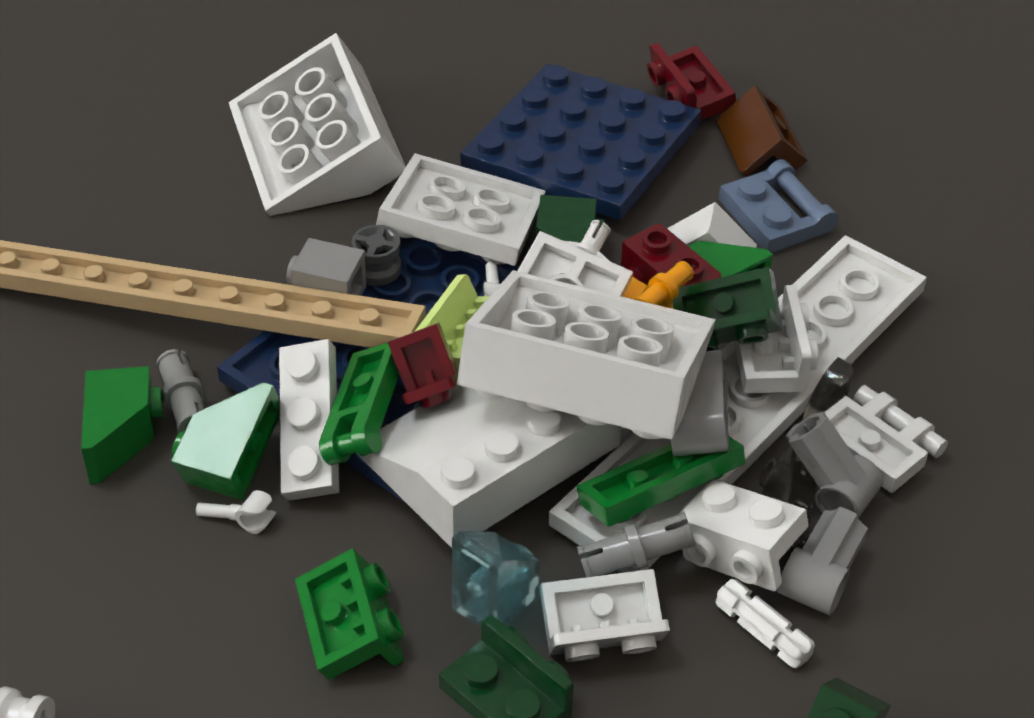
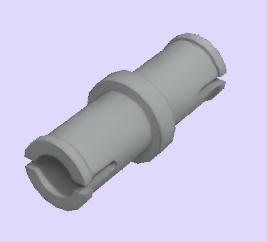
[156,349,205,434]
[577,511,696,577]

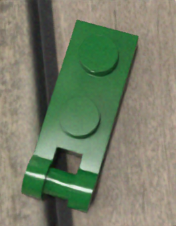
[319,343,399,466]

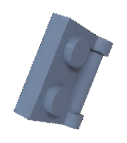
[718,159,839,253]

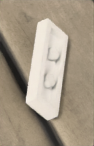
[279,339,339,501]

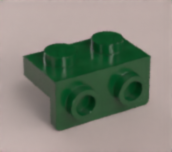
[673,267,783,351]

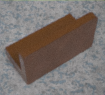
[717,86,808,176]

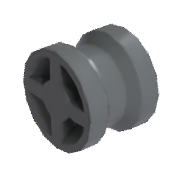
[351,225,401,286]

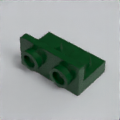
[439,615,574,718]

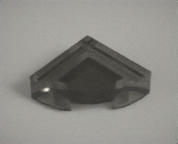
[803,357,853,420]

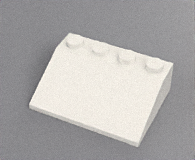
[228,33,406,216]
[457,270,715,440]
[356,385,622,550]

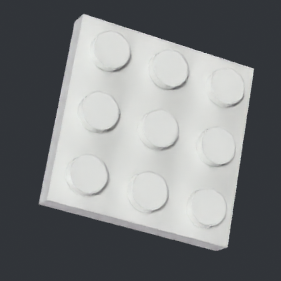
[376,153,546,266]

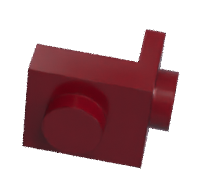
[387,323,458,409]

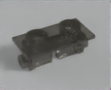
[759,446,817,556]

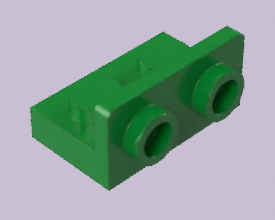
[295,548,404,680]

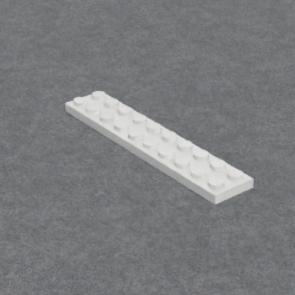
[549,235,927,573]

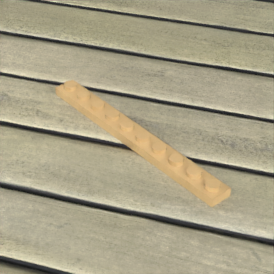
[0,240,426,348]

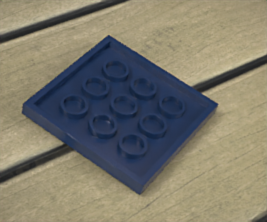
[460,64,701,220]

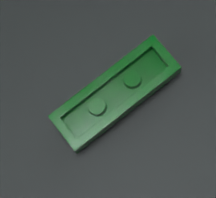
[577,436,746,527]

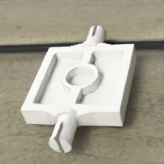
[518,220,633,297]

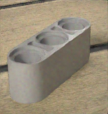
[671,350,729,457]

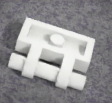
[825,385,948,493]

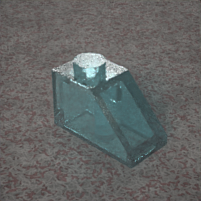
[452,531,540,627]

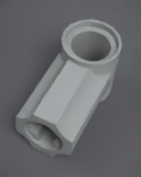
[785,411,883,518]
[777,506,868,616]

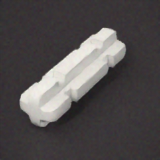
[715,579,815,669]

